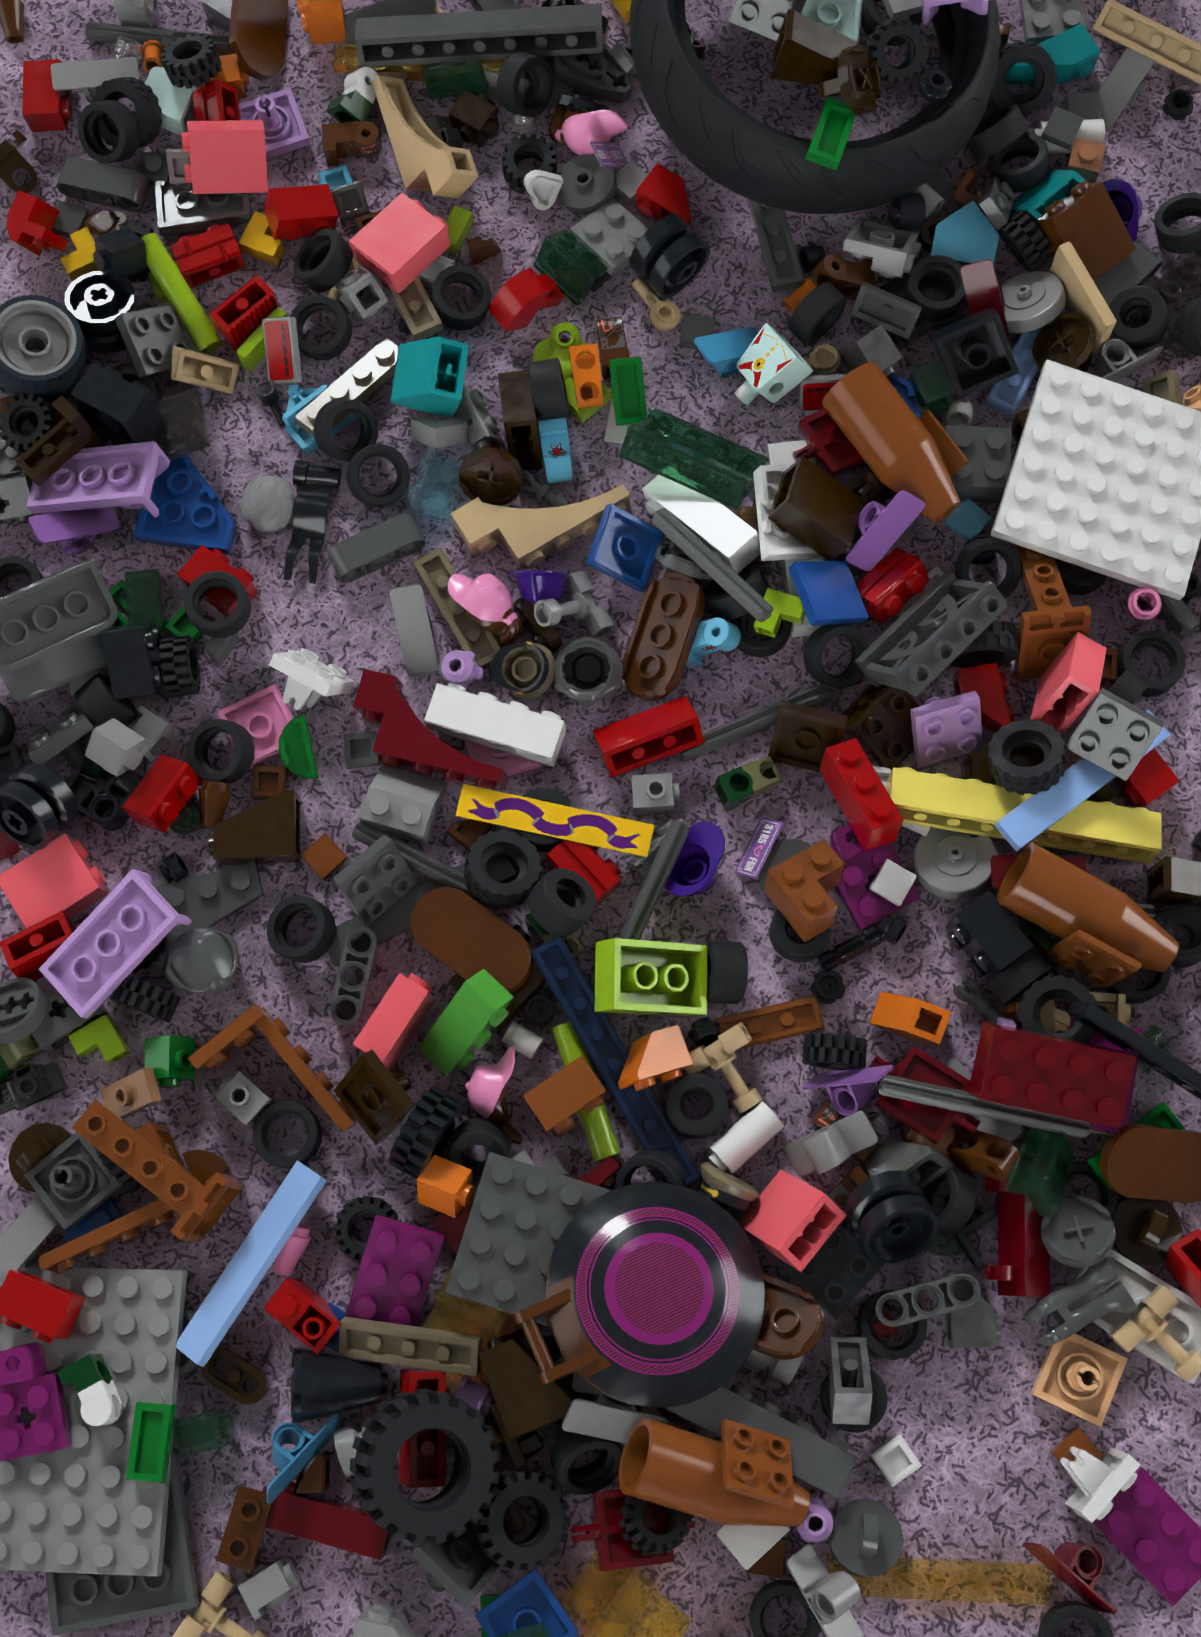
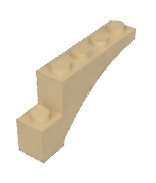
[372,75,479,199]
[451,484,630,570]

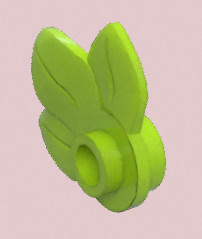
[533,322,588,381]

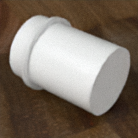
[501,1021,543,1059]

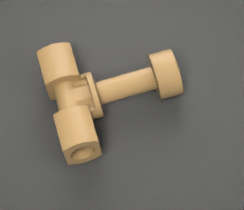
[685,1022,762,1114]
[1109,1284,1201,1382]
[172,1570,268,1637]

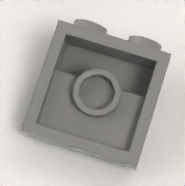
[843,217,922,278]

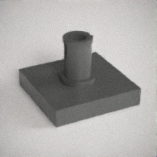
[411,1521,500,1608]

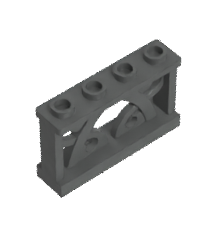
[855,572,1008,696]

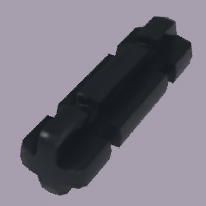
[818,927,882,972]

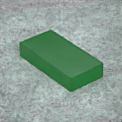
[805,97,856,171]
[608,356,648,426]
[126,1402,176,1483]

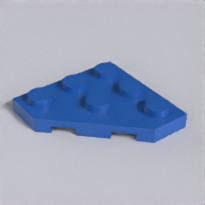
[134,449,237,555]

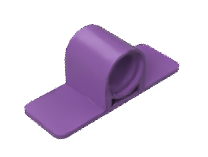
[845,490,925,571]
[28,507,122,555]
[802,1065,894,1117]

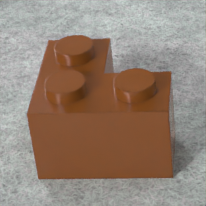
[764,839,845,942]
[523,1055,607,1137]

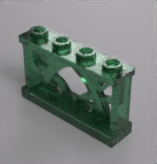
[618,407,768,510]

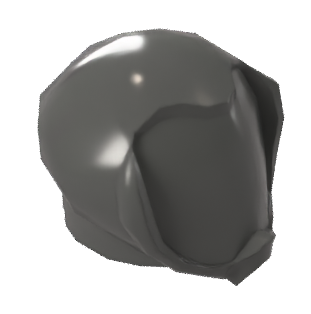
[551,637,624,707]
[162,927,238,995]

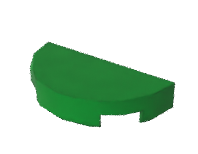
[279,713,319,779]

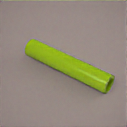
[141,233,223,354]
[552,1022,621,1162]

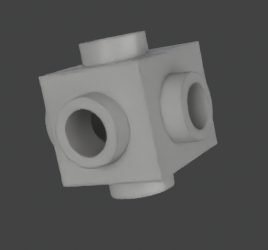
[335,269,388,319]

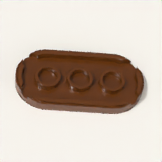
[229,0,288,80]
[622,571,705,701]
[410,887,532,993]
[1100,1123,1201,1203]
[752,1274,824,1360]

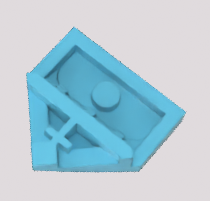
[930,201,999,265]
[282,384,357,456]

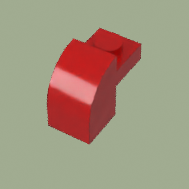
[7,190,69,256]
[488,268,565,332]

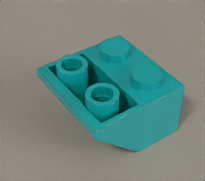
[1009,169,1086,237]
[390,336,469,419]

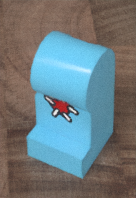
[537,417,573,484]
[686,617,741,668]

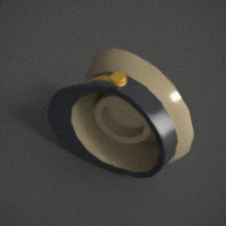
[491,641,555,699]
[696,1162,759,1211]

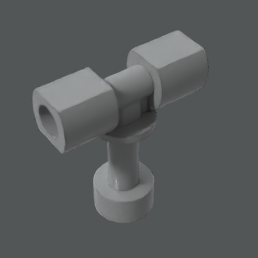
[534,571,615,638]

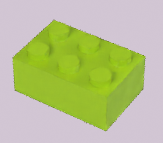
[594,938,707,1017]

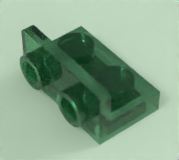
[533,229,608,306]
[1007,1129,1076,1218]

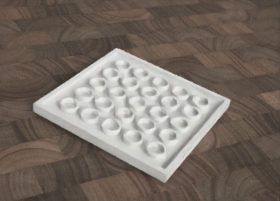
[990,359,1201,601]

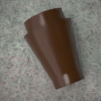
[0,0,25,44]
[198,781,232,829]

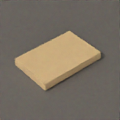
[1049,241,1117,355]

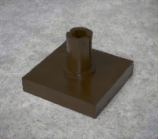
[768,700,848,773]
[333,1049,415,1145]

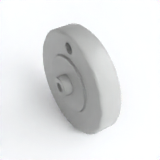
[1001,271,1067,333]
[913,827,997,900]

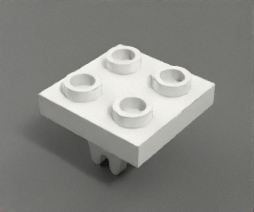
[269,648,355,710]
[1060,1446,1140,1523]

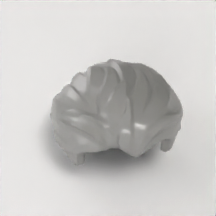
[241,475,295,532]

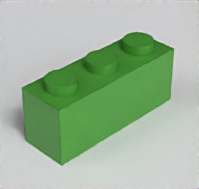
[418,969,514,1077]

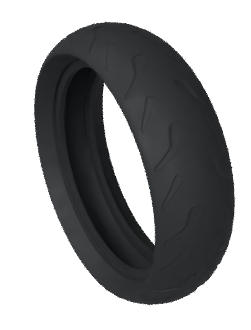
[630,0,1001,214]

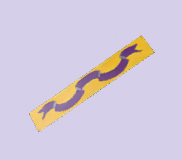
[455,784,655,857]

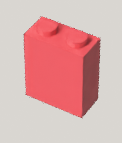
[181,120,268,194]
[349,193,451,294]
[1031,632,1107,735]
[0,833,108,928]
[353,973,436,1070]
[738,1169,846,1272]

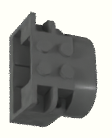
[0,559,118,702]

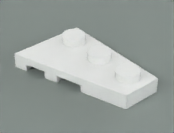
[753,465,817,561]

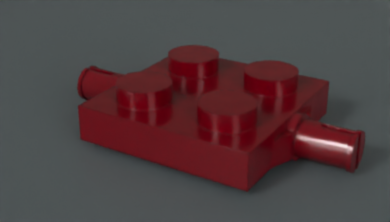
[792,408,865,477]
[869,1045,981,1145]
[571,1489,695,1571]

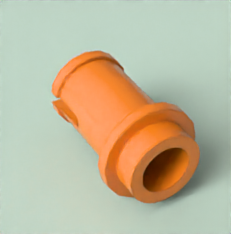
[141,40,163,75]
[783,278,816,314]

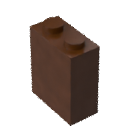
[1036,181,1136,281]

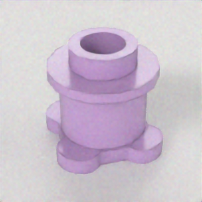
[442,650,484,689]
[454,1375,494,1416]
[797,1497,833,1543]

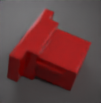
[872,1311,899,1339]

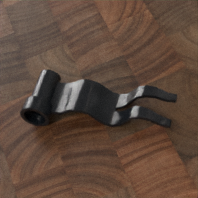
[283,460,341,584]

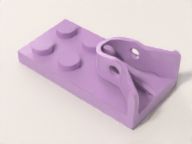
[26,441,170,518]
[39,869,192,1018]

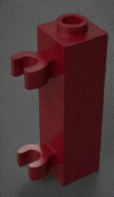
[985,1157,1050,1297]
[263,1469,391,1560]

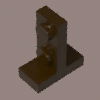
[15,395,106,486]

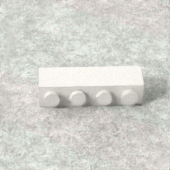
[642,464,761,574]
[424,683,566,767]

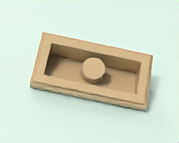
[171,346,240,395]

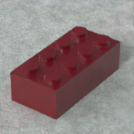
[968,1022,1136,1129]

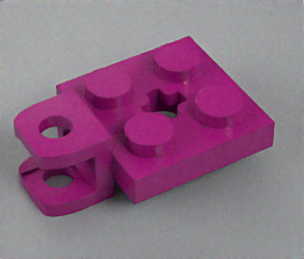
[829,824,920,930]
[0,1342,72,1462]

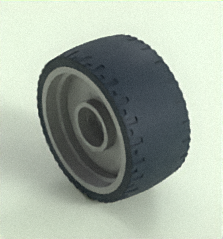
[0,295,86,400]

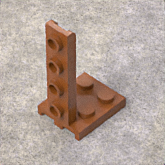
[1010,543,1092,680]
[188,1004,357,1130]
[72,1099,245,1242]
[39,1122,185,1274]

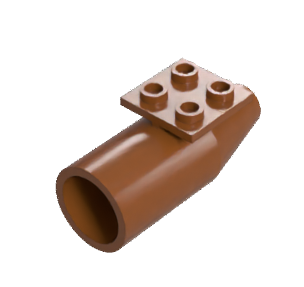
[822,362,969,524]
[997,843,1179,988]
[619,1418,810,1527]

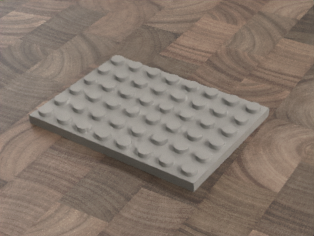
[0,1267,188,1577]

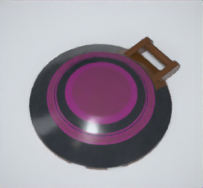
[513,1182,765,1408]

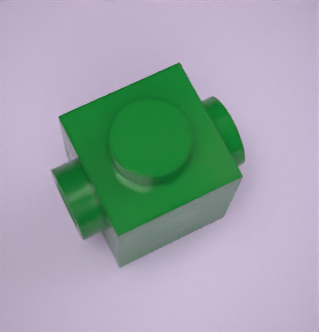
[144,1035,195,1088]

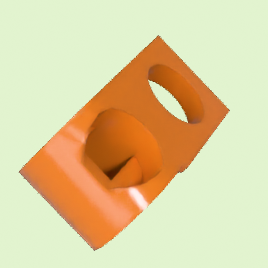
[569,343,604,409]

